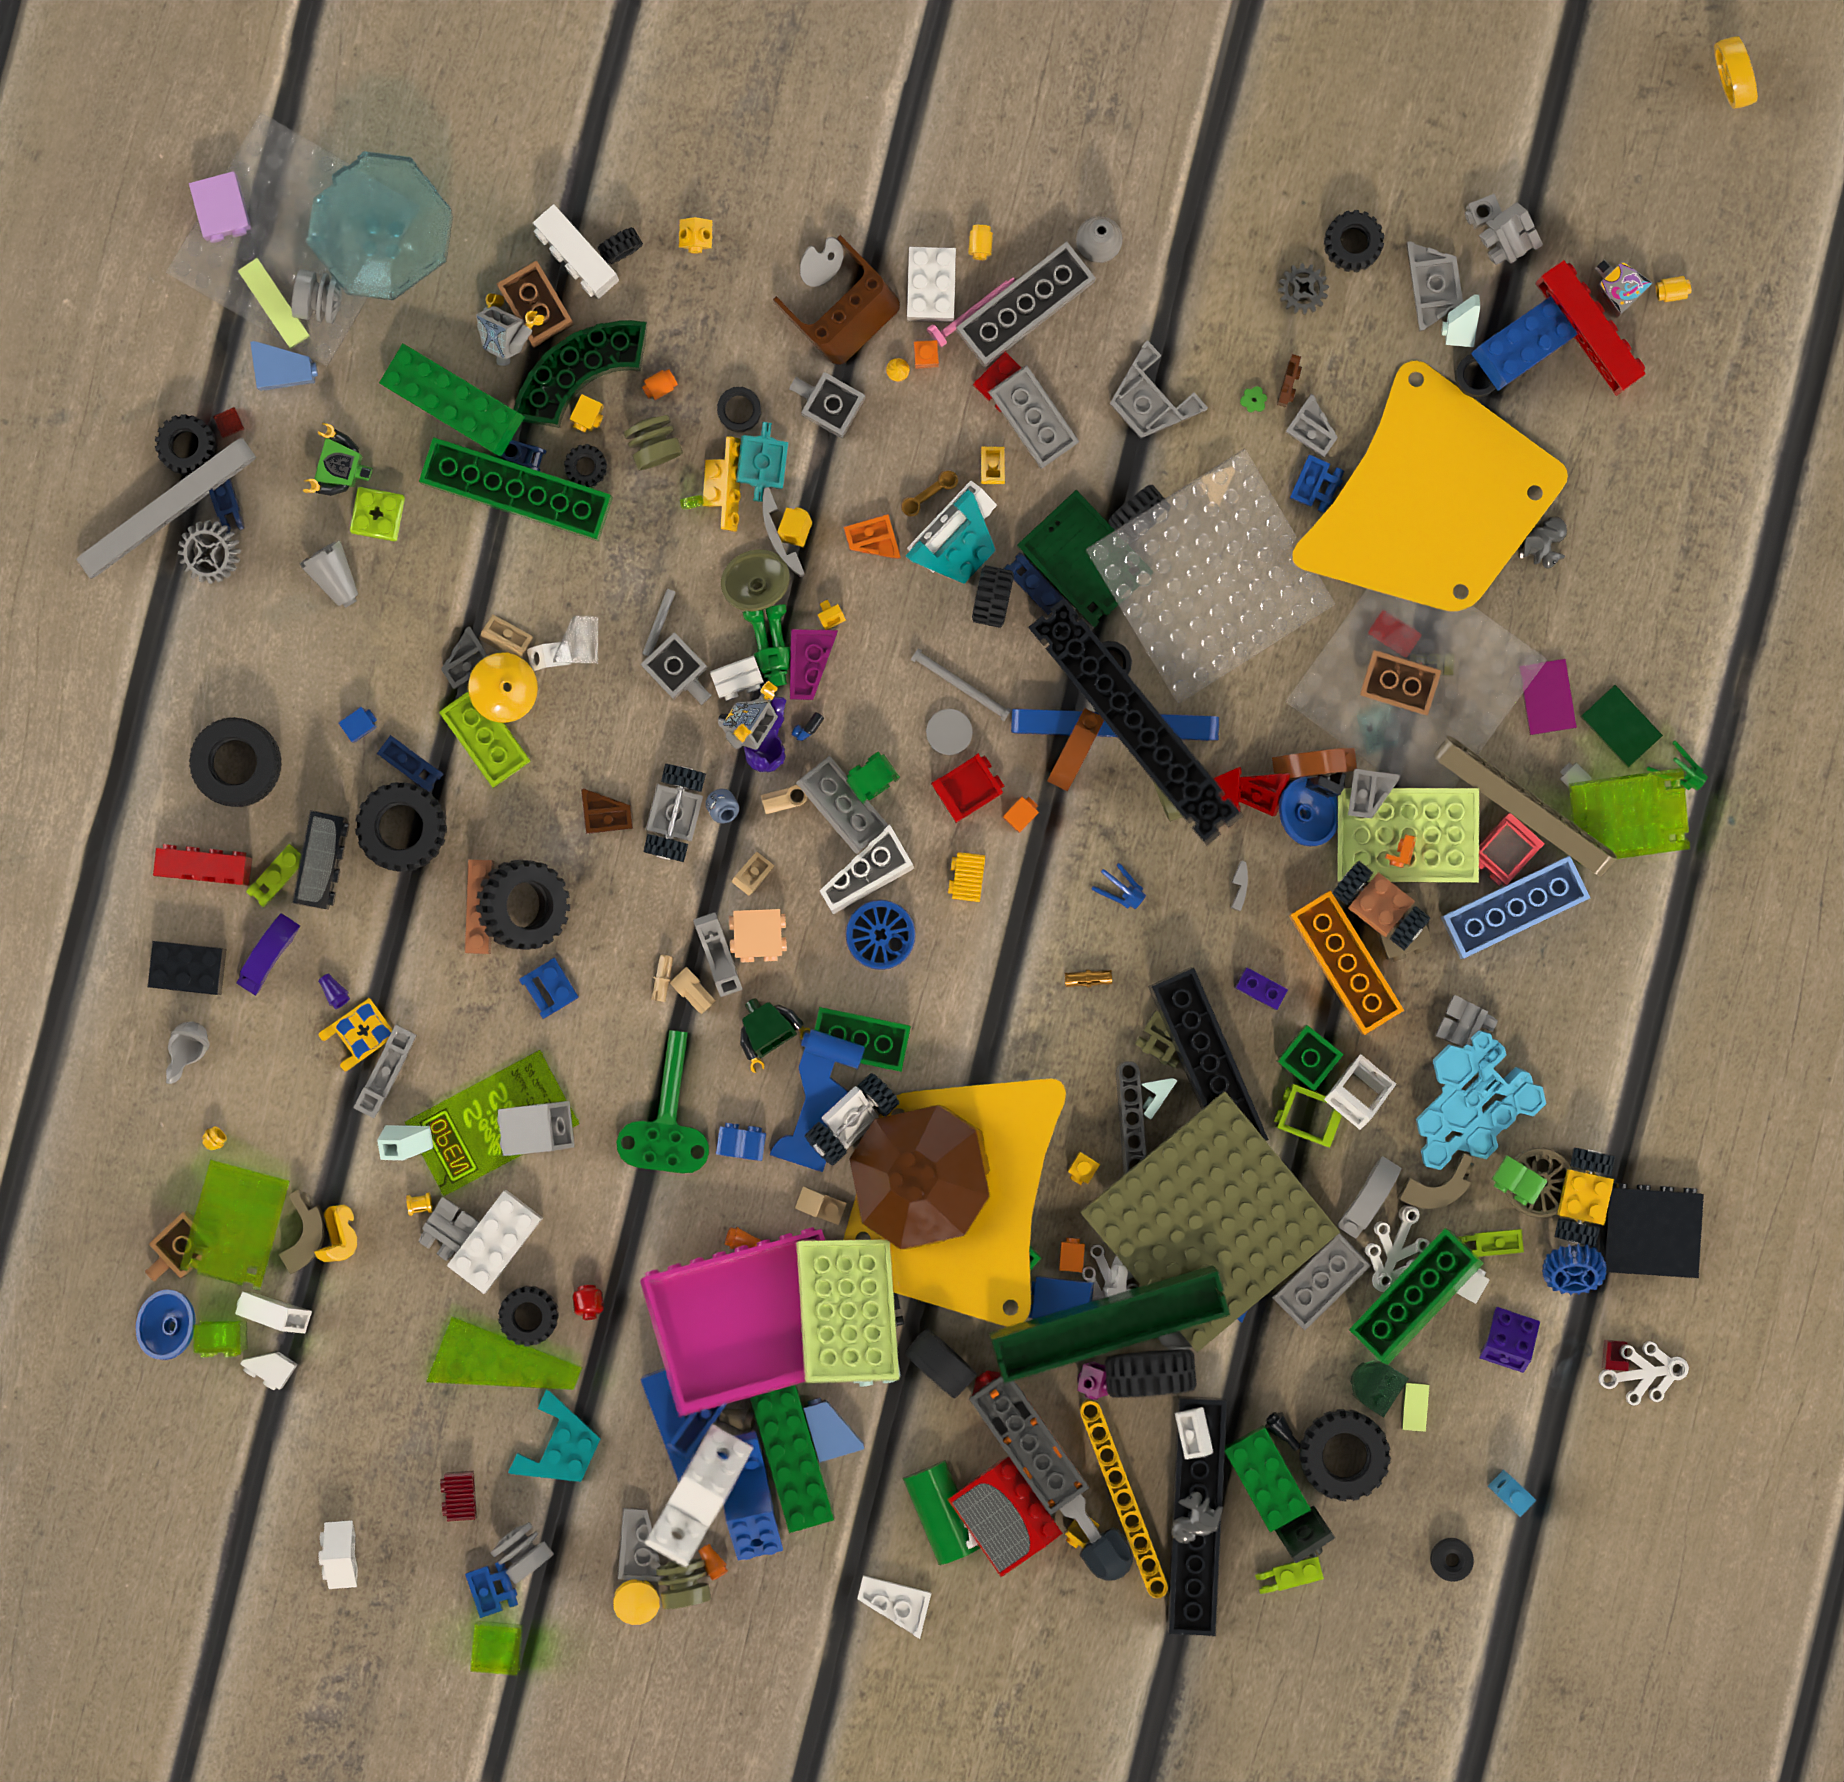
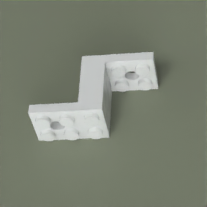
[645,1424,753,1567]

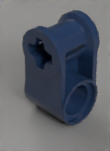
[502,440,547,471]

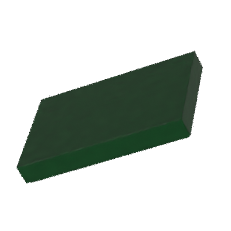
[1580,685,1663,767]

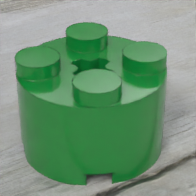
[846,751,900,804]

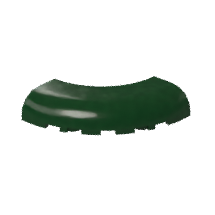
[513,320,647,428]

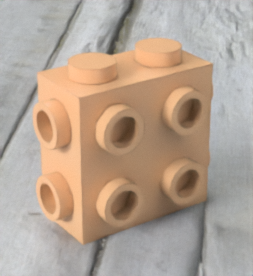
[729,909,787,962]

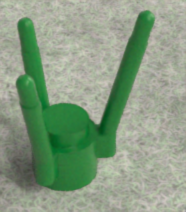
[1646,741,1708,791]

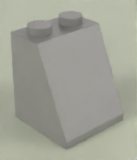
[497,1101,575,1156]

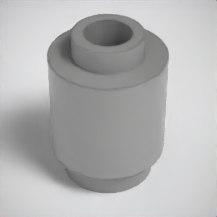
[1560,762,1594,797]

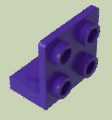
[1479,1307,1540,1373]

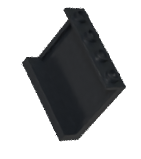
[1604,1183,1704,1278]

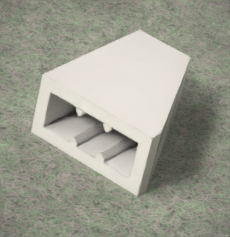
[235,1292,312,1334]

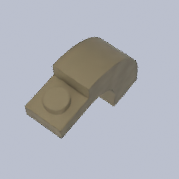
[1398,1153,1474,1209]
[279,1189,325,1275]

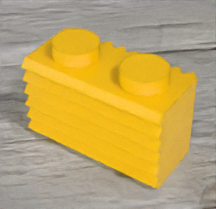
[948,852,985,902]

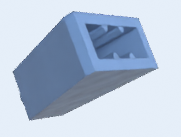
[250,341,318,391]
[804,1397,865,1462]

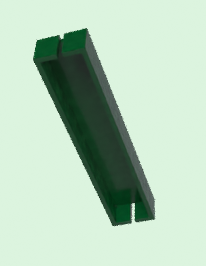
[989,1265,1230,1384]

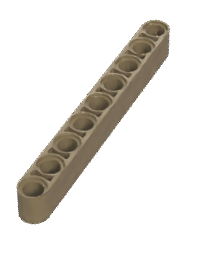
[1434,736,1617,876]

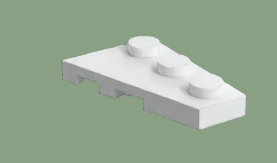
[857,1575,931,1639]

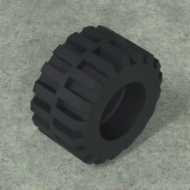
[1324,210,1384,272]
[155,414,217,475]
[1108,484,1171,544]
[972,565,1014,628]
[498,1286,559,1346]

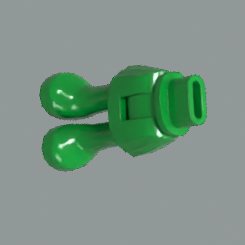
[742,604,790,686]

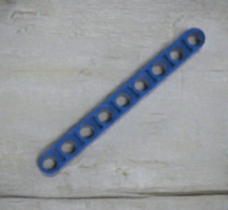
[1011,709,1219,741]

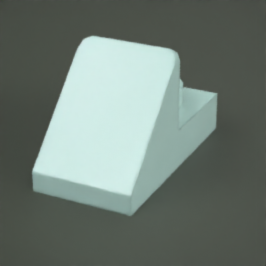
[1141,1078,1177,1119]

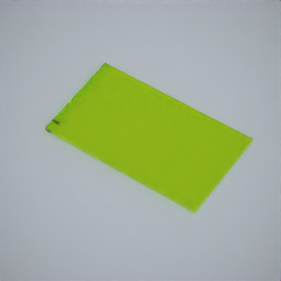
[405,1050,580,1196]

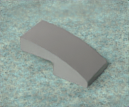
[1231,861,1248,911]

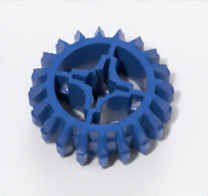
[1542,1243,1606,1296]

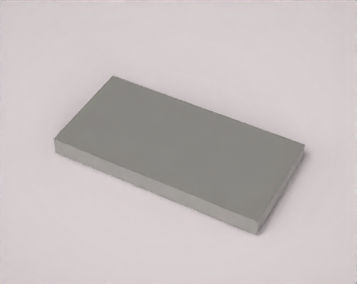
[988,365,1079,469]
[796,756,888,854]
[1272,1233,1371,1331]

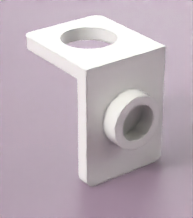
[527,642,571,671]

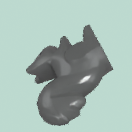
[1519,517,1567,569]
[1171,1492,1223,1543]

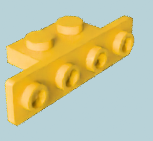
[703,436,741,532]

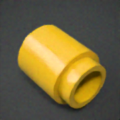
[968,225,993,260]
[1655,276,1691,302]

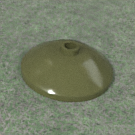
[721,549,790,611]

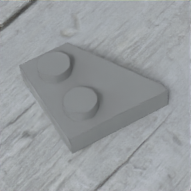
[1286,394,1338,458]
[1348,769,1400,819]

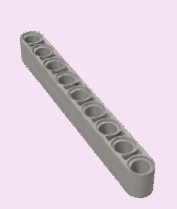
[76,438,256,579]

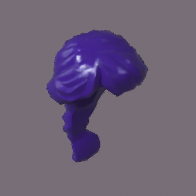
[744,697,787,772]

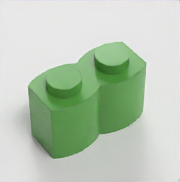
[1492,1155,1548,1206]

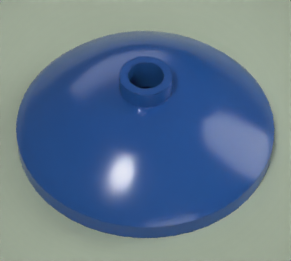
[1279,776,1338,847]
[136,1290,196,1360]

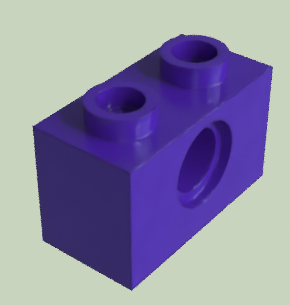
[1234,967,1288,1010]

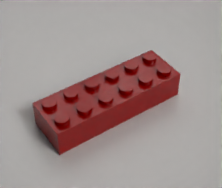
[1535,260,1646,396]

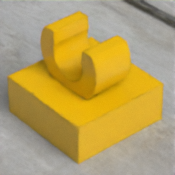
[818,599,846,630]

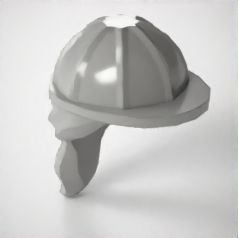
[166,1021,210,1084]

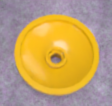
[468,653,538,723]

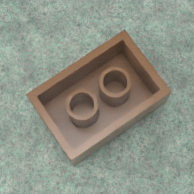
[497,260,574,348]
[1359,649,1441,716]

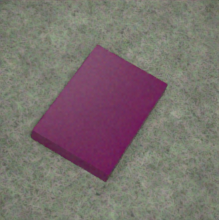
[1518,659,1577,735]

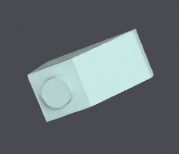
[1441,294,1480,347]

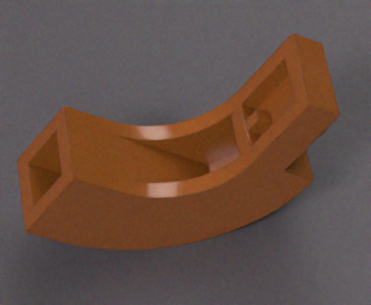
[1047,708,1104,792]
[1272,748,1357,779]

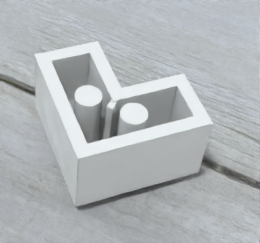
[319,1521,358,1589]

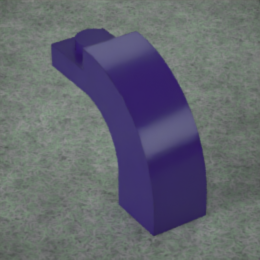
[236,913,300,996]

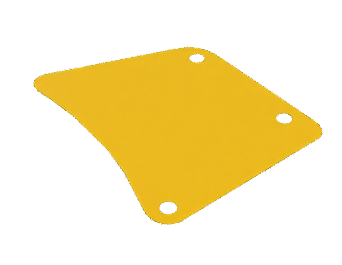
[1293,361,1568,611]
[843,1078,1066,1327]

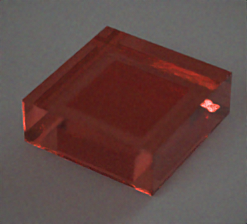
[213,407,245,438]

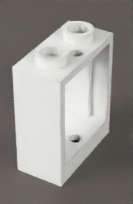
[1324,1054,1396,1129]

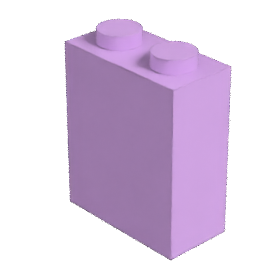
[189,171,252,243]

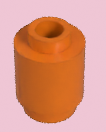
[642,369,678,401]

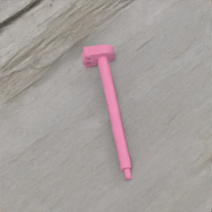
[927,278,1015,348]

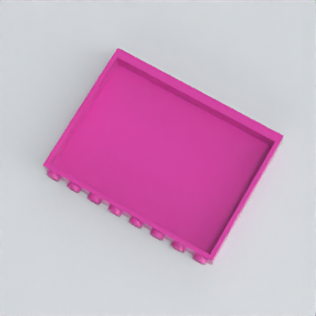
[640,1227,825,1417]

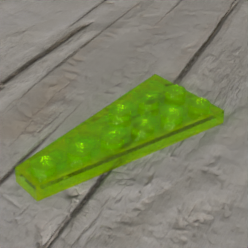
[426,1316,583,1390]

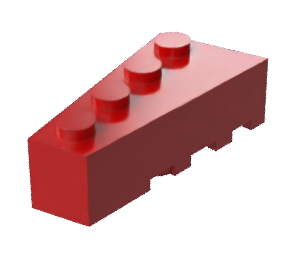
[153,844,252,886]

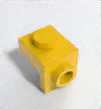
[1064,1517,1100,1549]

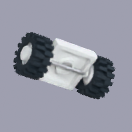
[805,1073,900,1166]

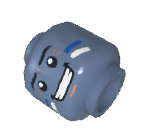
[706,789,739,823]

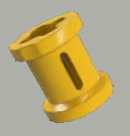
[406,1192,433,1216]

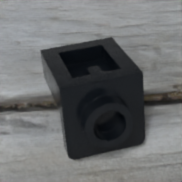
[1305,772,1346,798]

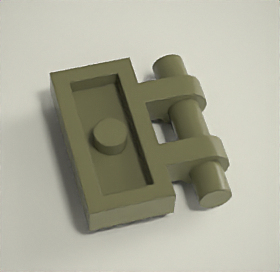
[1135,1010,1179,1068]

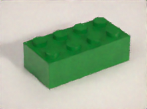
[814,1007,911,1072]
[1224,1425,1311,1533]

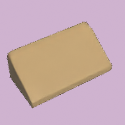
[479,615,533,658]

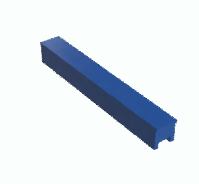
[665,1404,727,1461]

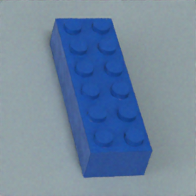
[640,1368,702,1482]

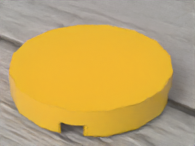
[613,1579,660,1625]

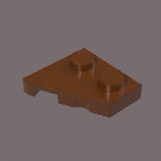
[1277,354,1302,407]
[581,789,633,834]

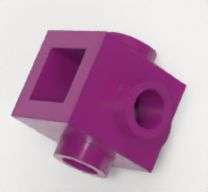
[1077,1362,1108,1400]

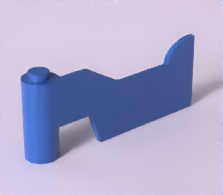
[770,1029,865,1172]

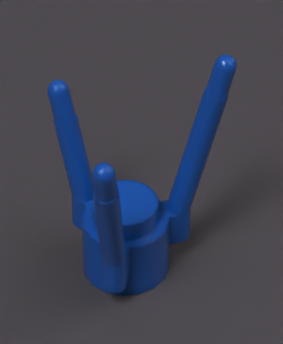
[1092,863,1146,909]

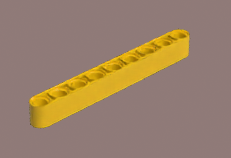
[1079,1399,1168,1598]

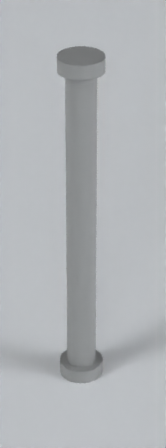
[911,648,1011,721]

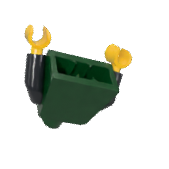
[740,998,811,1073]

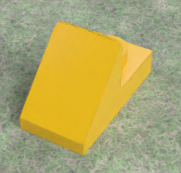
[981,447,1005,484]

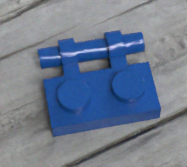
[1290,455,1345,513]
[465,1562,518,1618]

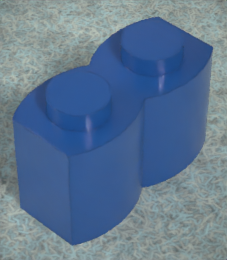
[716,1122,766,1161]

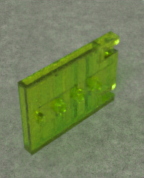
[1569,768,1690,864]
[180,1159,290,1291]

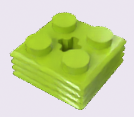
[350,487,405,542]

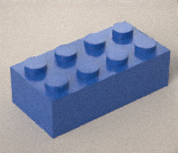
[1471,296,1578,391]

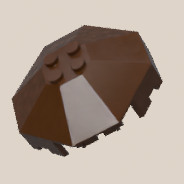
[849,1105,990,1250]

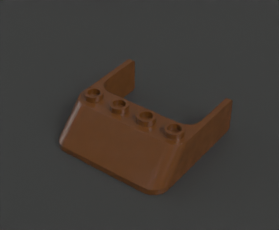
[773,235,900,365]

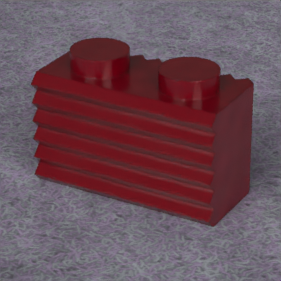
[440,1471,477,1522]

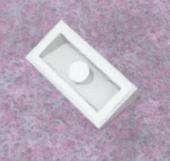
[1175,1407,1213,1459]

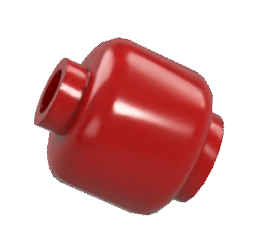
[572,1285,604,1320]

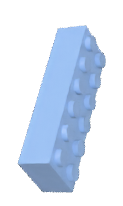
[1440,856,1590,959]

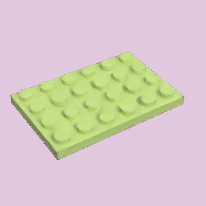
[1337,788,1480,882]
[796,1240,899,1383]

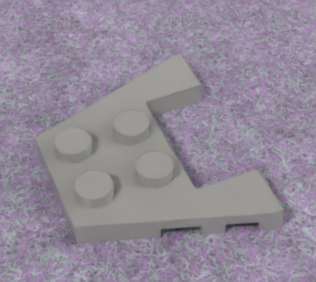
[1110,340,1208,439]

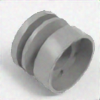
[292,269,342,324]
[490,1522,554,1584]

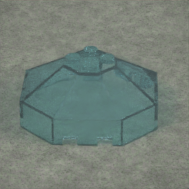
[307,151,453,301]

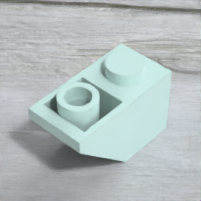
[377,1125,433,1160]

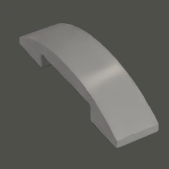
[763,487,805,577]
[353,1025,417,1118]

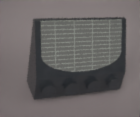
[292,810,349,910]

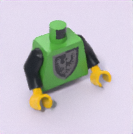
[303,423,373,496]

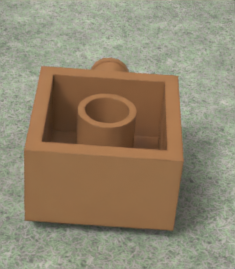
[145,1211,219,1282]

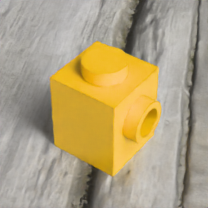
[570,394,604,433]
[777,507,812,547]
[1067,1151,1100,1185]

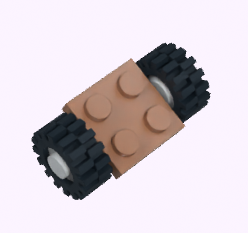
[1332,861,1430,951]

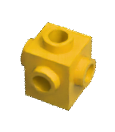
[679,217,713,254]

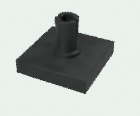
[1275,1505,1335,1563]

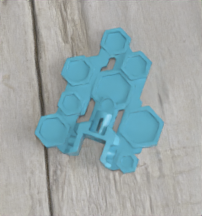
[1416,1030,1546,1170]

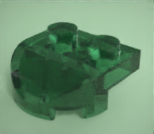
[1350,1359,1409,1418]

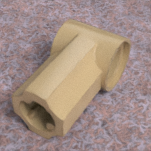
[761,785,808,815]
[669,967,716,1014]

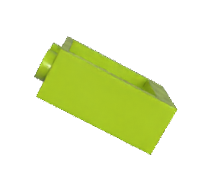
[1274,1084,1342,1148]

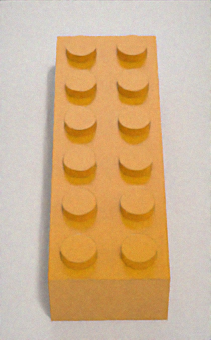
[1288,890,1404,1035]

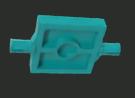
[736,422,788,502]

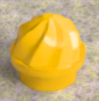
[886,358,909,382]
[202,1126,227,1150]

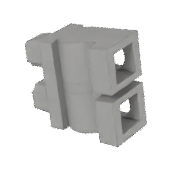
[1479,202,1543,265]
[1435,995,1498,1047]
[418,1197,480,1261]

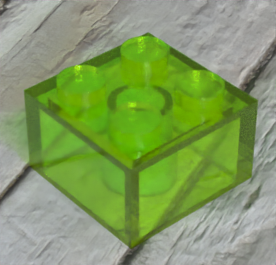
[193,1321,248,1357]
[470,1621,524,1675]

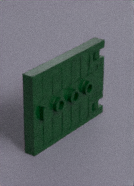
[1017,489,1153,628]

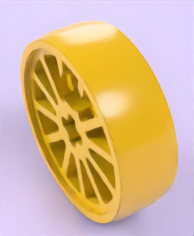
[1714,36,1758,109]

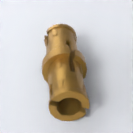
[1065,969,1112,988]

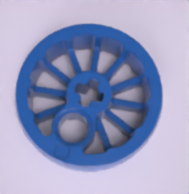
[846,900,916,970]

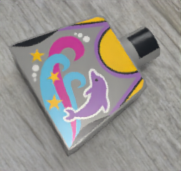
[1595,259,1653,317]

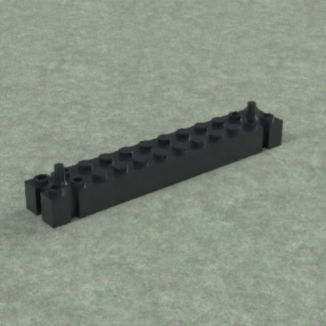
[1028,598,1243,846]

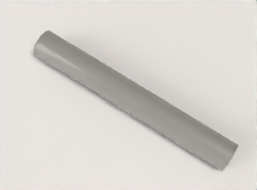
[642,589,676,657]

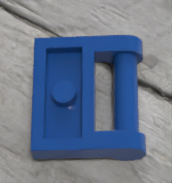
[519,958,579,1019]

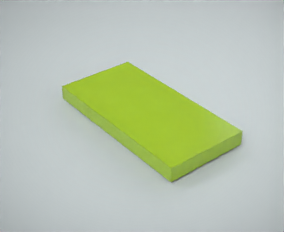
[439,692,531,788]

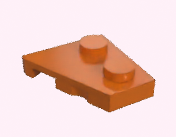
[844,514,901,559]

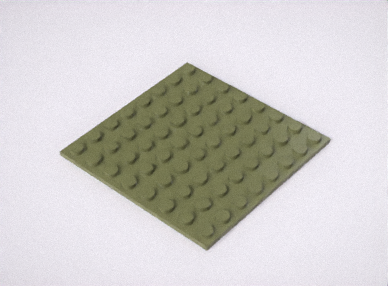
[1080,1091,1340,1352]

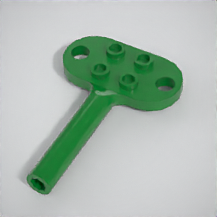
[616,1030,710,1174]

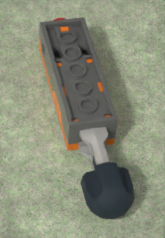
[969,1370,1133,1581]

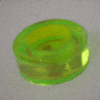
[679,495,704,510]

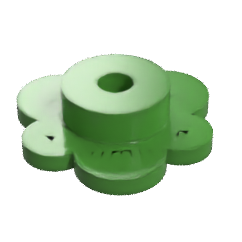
[1240,386,1267,413]

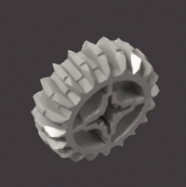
[177,520,241,584]

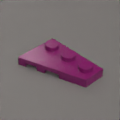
[790,629,838,700]

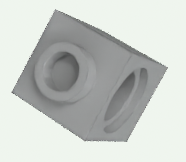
[1464,194,1502,229]

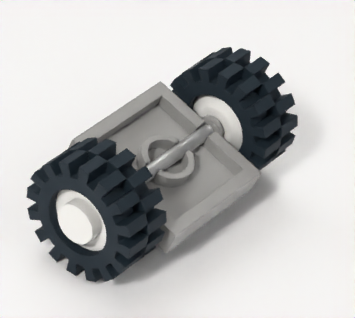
[643,763,706,862]

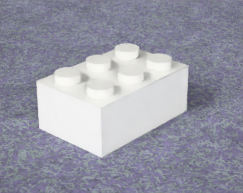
[907,247,956,322]

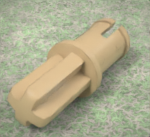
[651,955,673,1002]

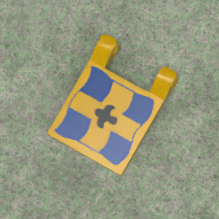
[318,998,392,1072]

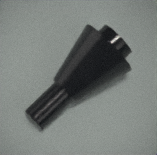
[1265,1412,1300,1451]

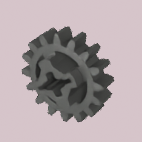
[1278,263,1329,315]

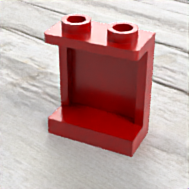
[931,753,1005,823]

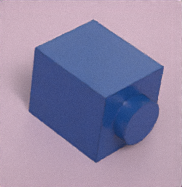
[339,707,377,743]

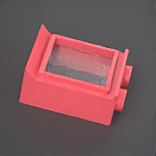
[1479,813,1545,886]

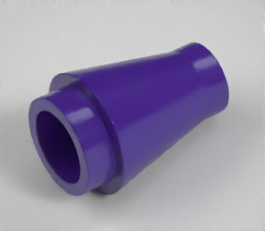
[318,973,350,1009]

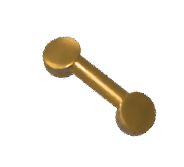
[901,470,958,517]

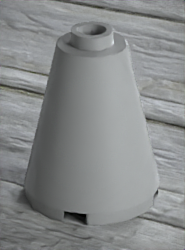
[1076,216,1123,263]
[299,540,358,608]

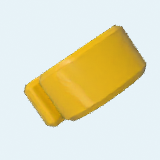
[314,1205,357,1262]

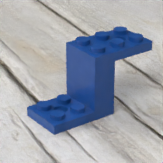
[717,1431,783,1561]

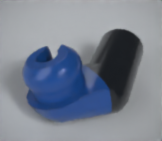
[791,712,824,741]

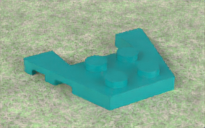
[905,489,996,584]
[508,1389,601,1482]

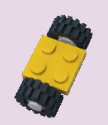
[1554,1147,1615,1246]

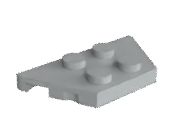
[1406,241,1463,332]

